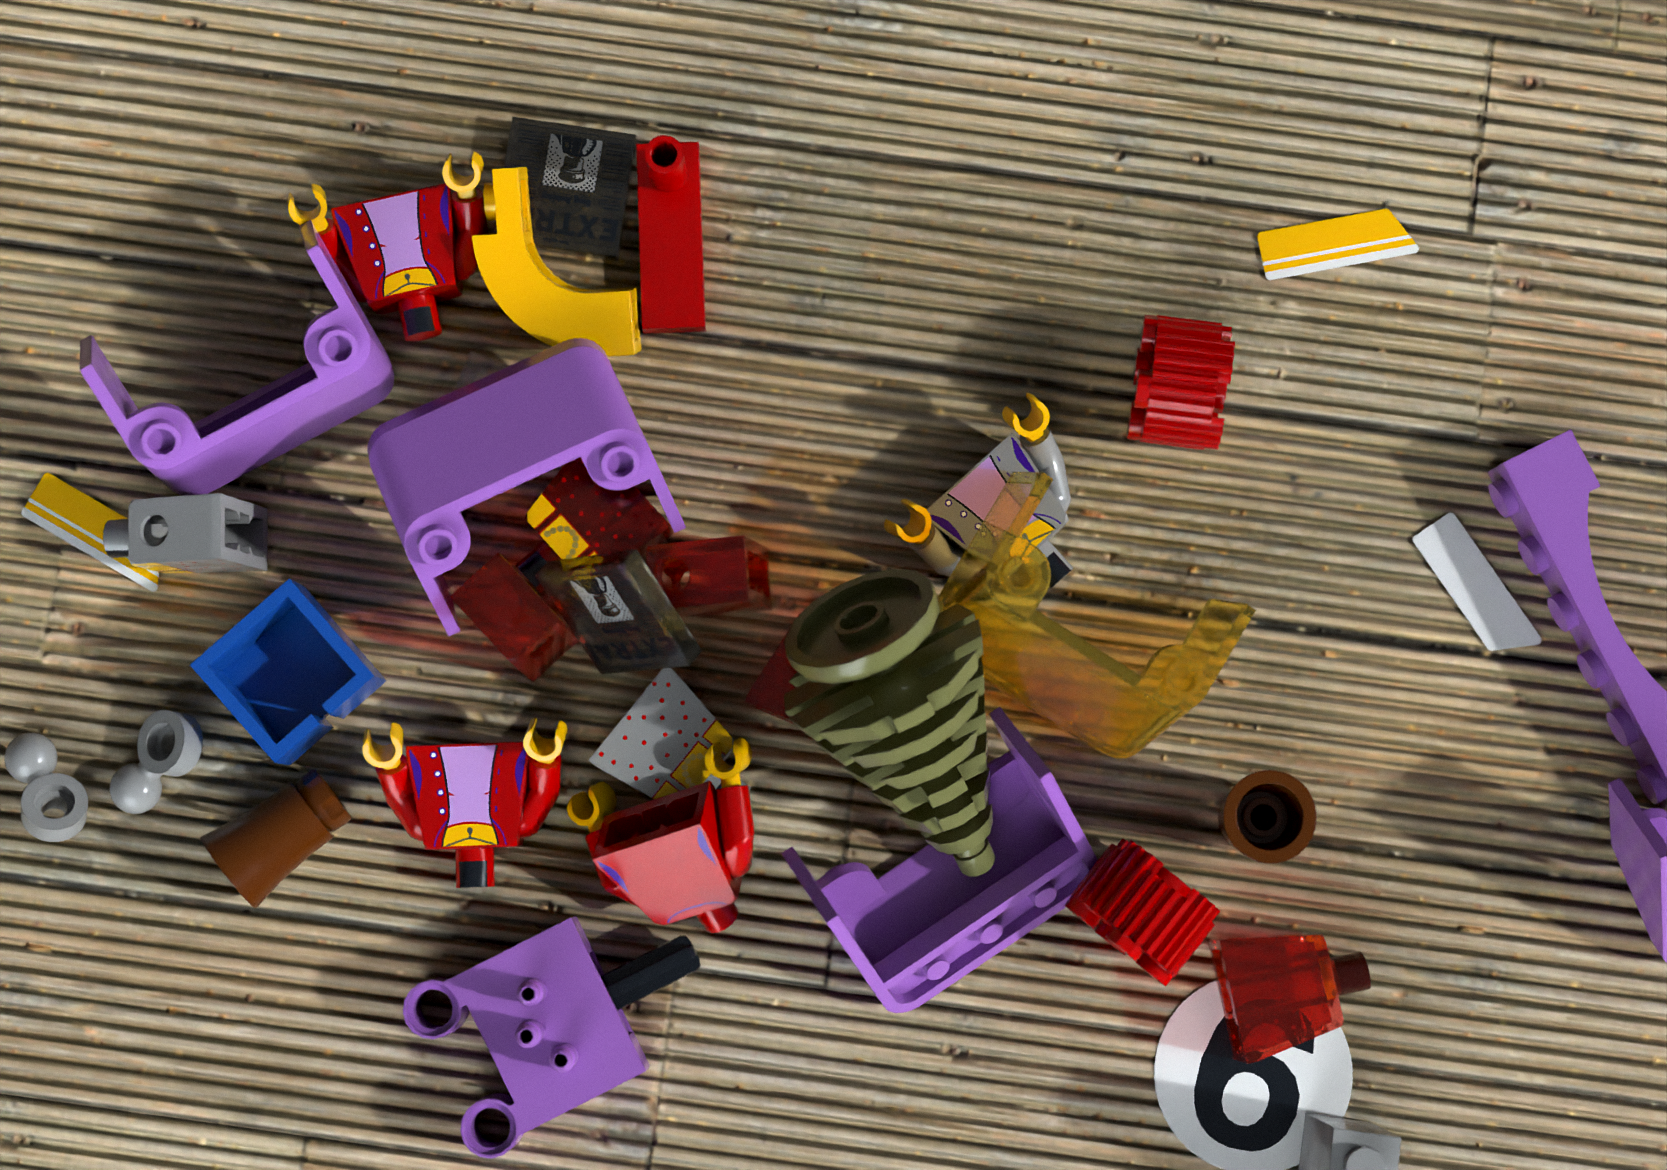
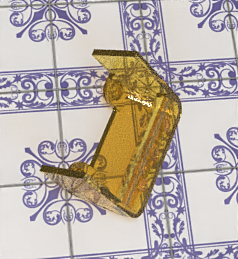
[937,472,1256,758]

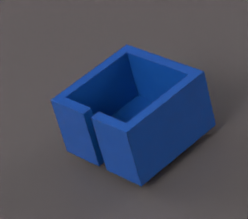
[190,578,387,765]

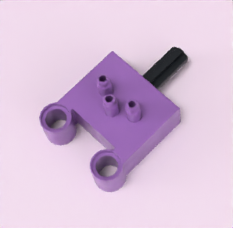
[403,916,701,1159]

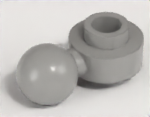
[109,710,203,814]
[4,733,88,842]

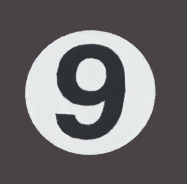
[1154,973,1353,1170]

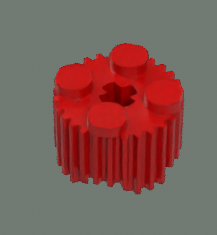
[1127,314,1235,450]
[1064,838,1220,986]

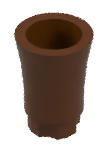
[200,769,352,909]
[1218,770,1317,864]

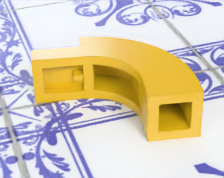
[472,167,642,357]

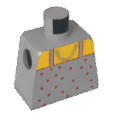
[103,493,268,573]
[588,665,751,799]

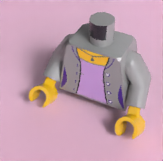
[884,393,1074,593]

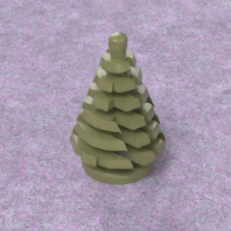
[784,569,996,877]

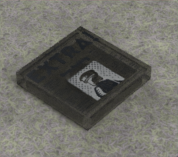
[493,117,638,261]
[535,549,702,674]

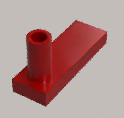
[636,135,706,334]

